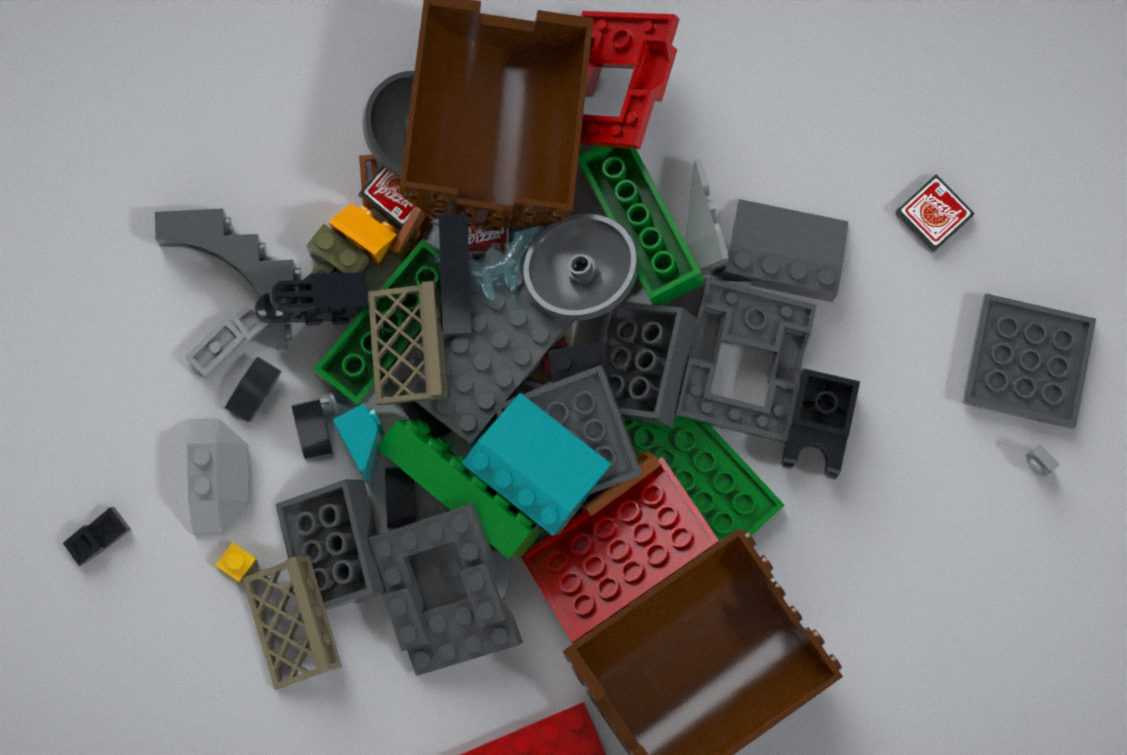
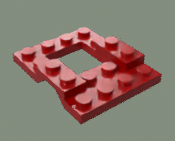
[580,11,680,149]

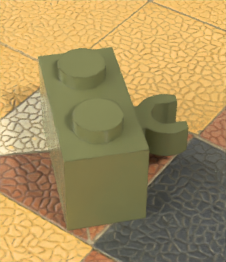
[306,223,371,274]

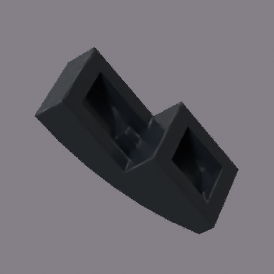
[225,357,282,423]
[291,398,333,459]
[385,467,416,529]
[63,507,131,566]

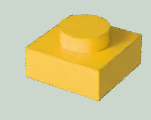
[216,542,257,583]

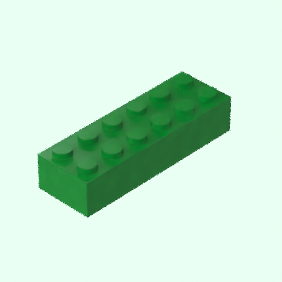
[578,146,705,306]
[313,239,442,407]
[376,419,544,559]

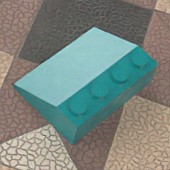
[461,393,612,536]

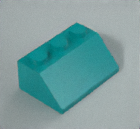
[333,403,385,484]

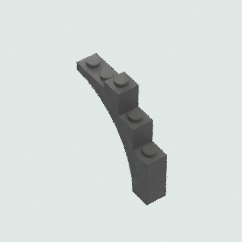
[155,208,302,350]

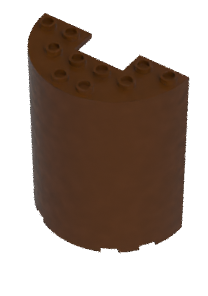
[400,0,594,231]
[563,528,843,755]

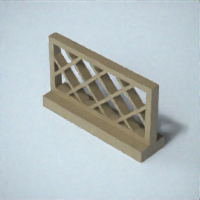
[368,281,448,406]
[242,556,342,690]

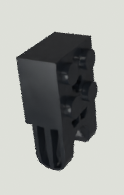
[254,272,369,326]
[781,368,860,480]

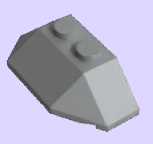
[187,419,249,535]

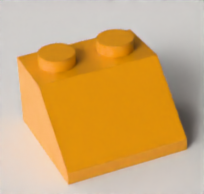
[329,203,397,268]

